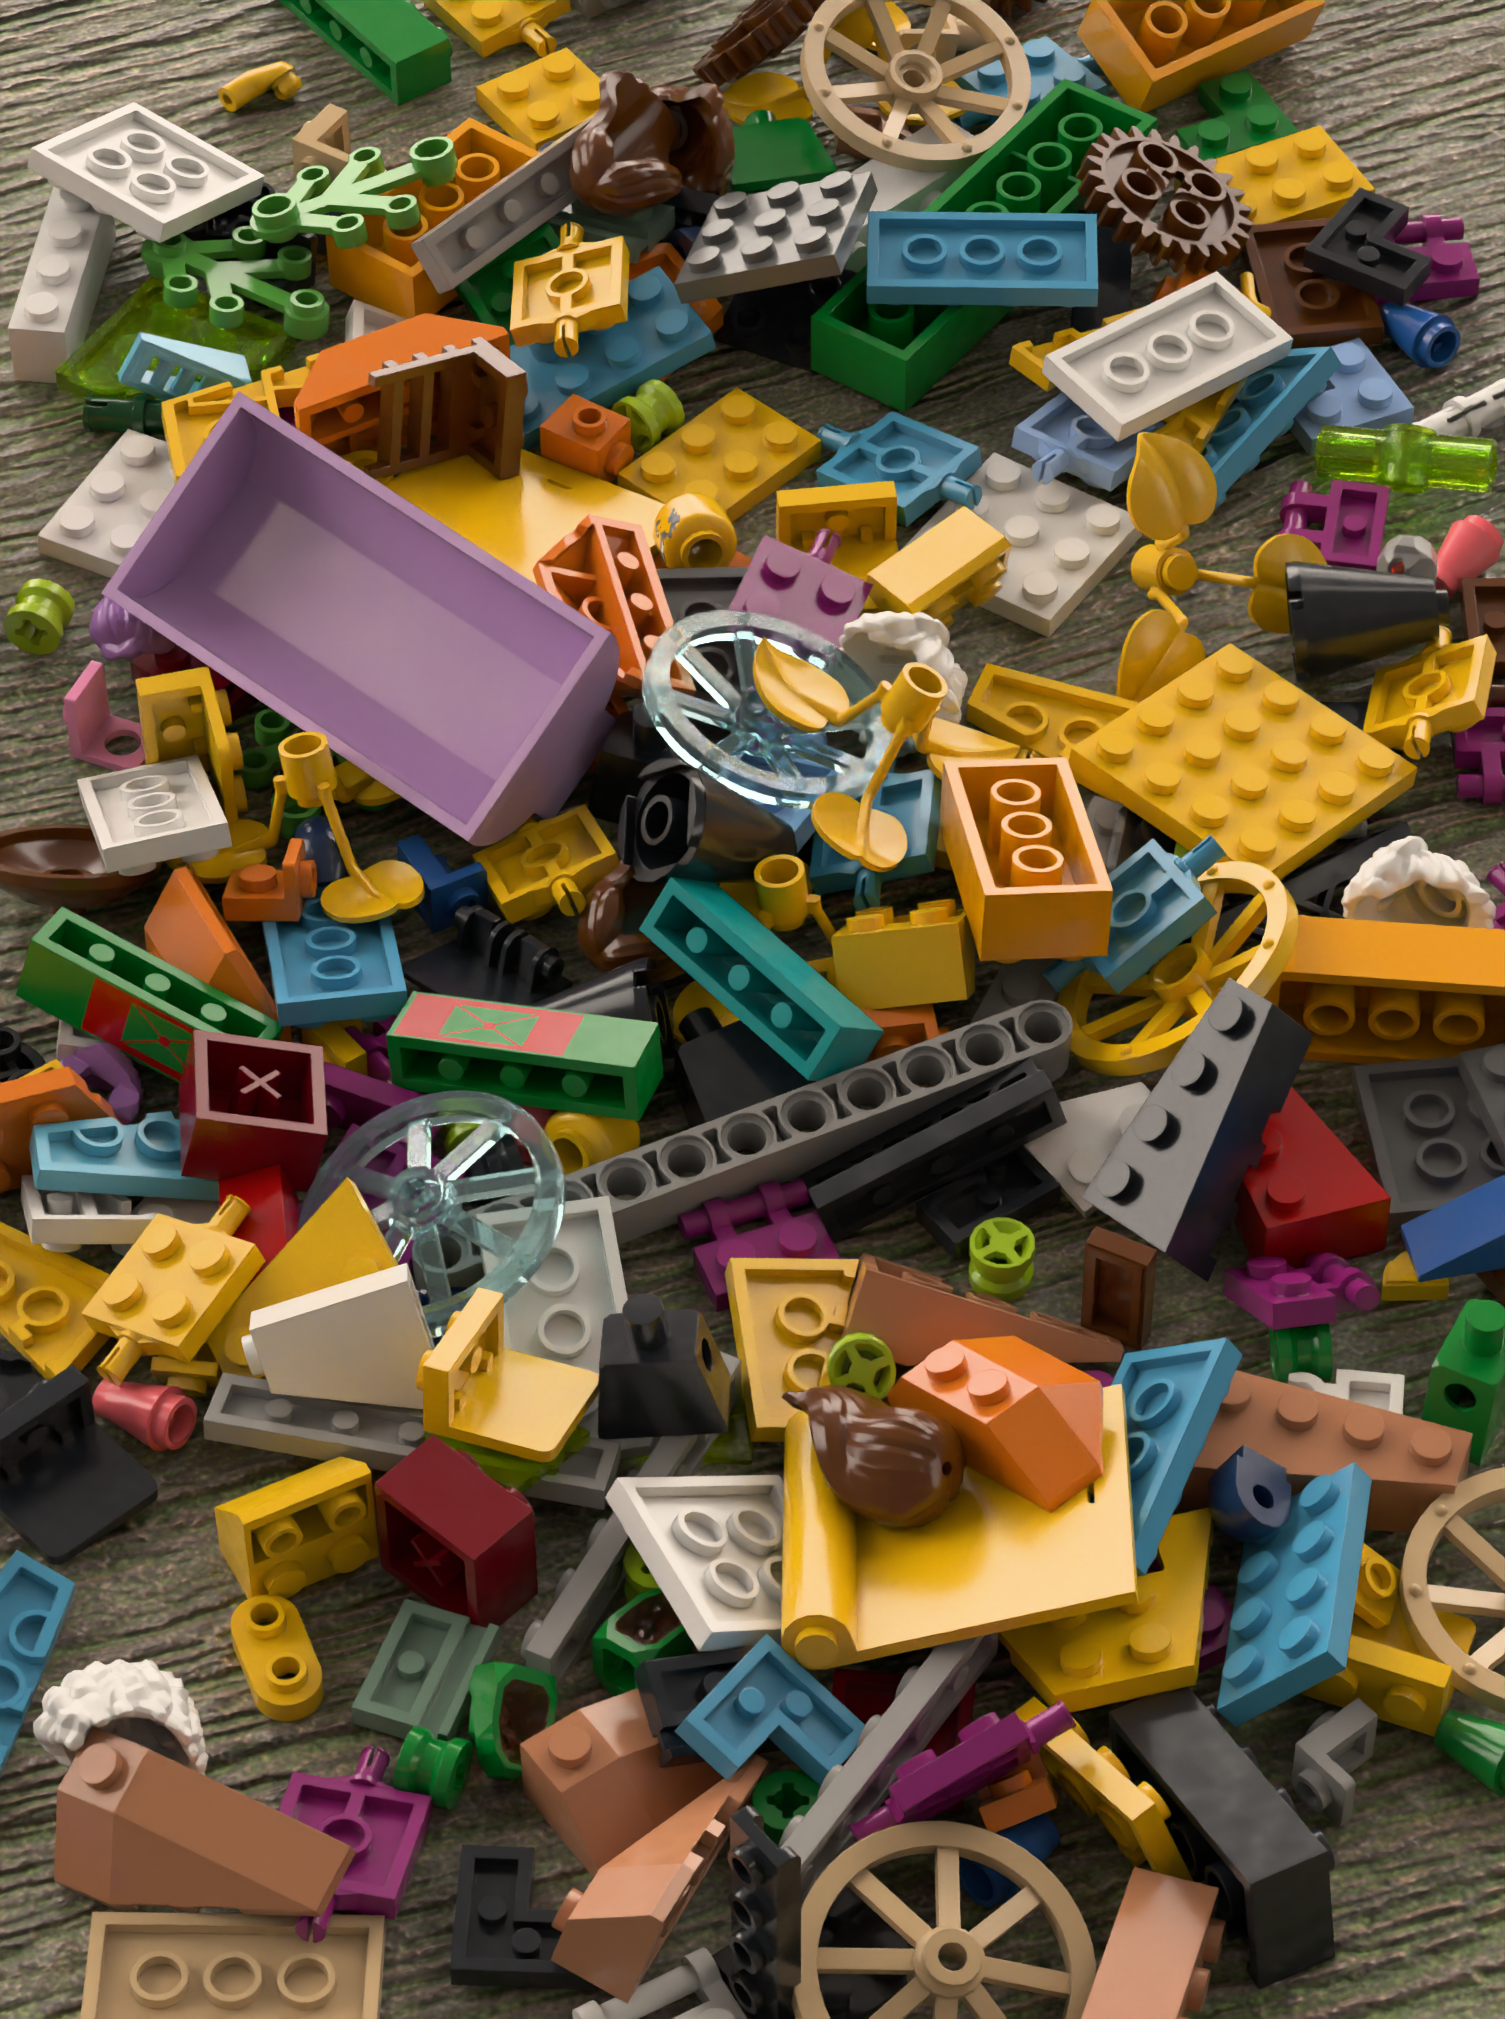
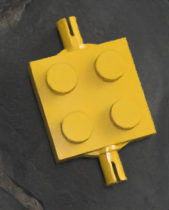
[423,0,571,58]
[510,222,630,358]
[1363,626,1497,760]
[472,804,620,924]
[81,1194,266,1386]

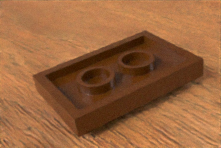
[1241,218,1384,349]

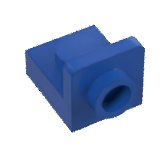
[397,834,488,933]

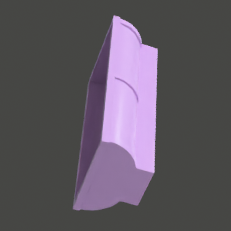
[101,391,620,846]

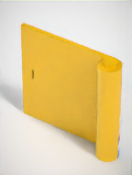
[385,449,666,584]
[781,1384,1139,1670]

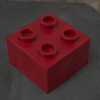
[179,1029,328,1192]
[374,1434,538,1628]

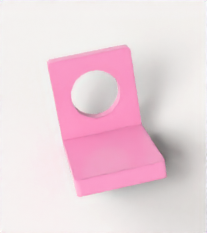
[63,660,145,771]

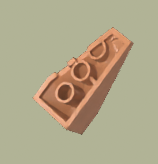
[840,1252,1124,1366]
[520,1688,723,1878]
[54,1726,357,1917]
[551,1755,769,2004]

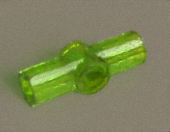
[1315,423,1499,493]

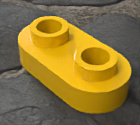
[230,1594,324,1722]

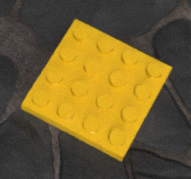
[1069,643,1418,880]

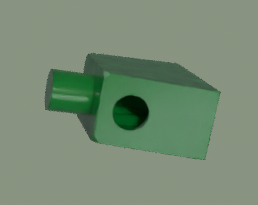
[730,110,837,195]
[1421,1299,1505,1467]

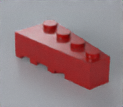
[1234,1087,1391,1269]

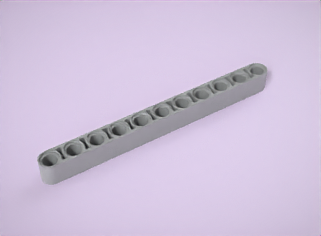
[412,999,1073,1309]

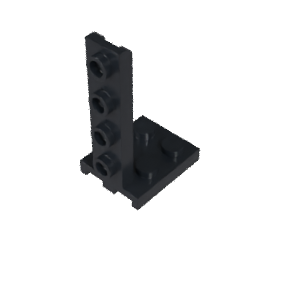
[712,1805,914,2019]

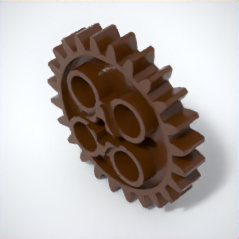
[692,0,825,87]
[1076,126,1253,275]

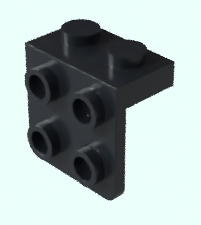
[0,1364,158,1565]

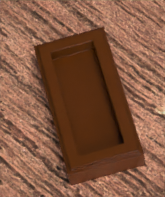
[1080,1226,1157,1351]

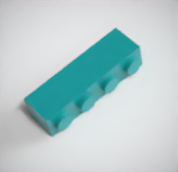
[639,877,884,1081]

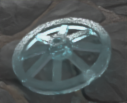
[642,610,894,809]
[297,1090,566,1338]

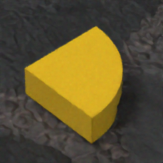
[1381,1250,1449,1301]

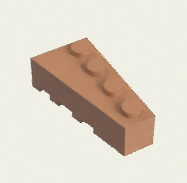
[1172,1370,1473,1533]
[1081,1867,1227,2019]

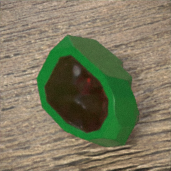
[592,1588,695,1696]
[468,1661,558,1781]

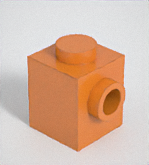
[540,394,634,483]

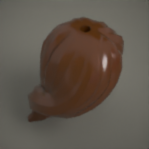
[569,70,682,218]
[651,83,736,196]
[576,860,720,984]
[782,1385,967,1528]

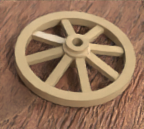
[800,0,1031,172]
[1399,1467,1505,1713]
[791,1821,1097,2019]

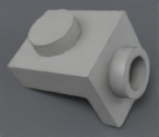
[1291,1698,1378,1827]

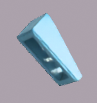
[117,332,252,400]

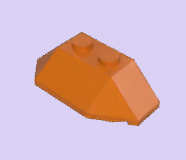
[294,313,510,456]
[533,514,696,701]
[144,862,292,1042]
[882,1336,1103,1513]

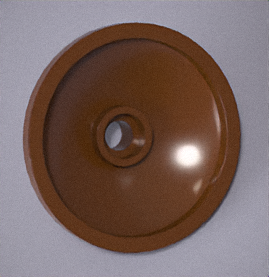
[0,824,163,915]

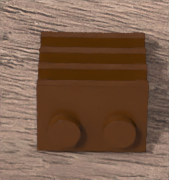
[364,337,528,480]

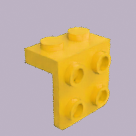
[776,481,899,618]
[135,666,248,824]
[416,1287,599,1462]
[1302,1596,1476,1737]

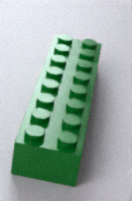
[811,78,1157,413]

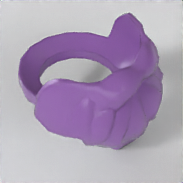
[89,596,176,661]
[59,1042,144,1125]

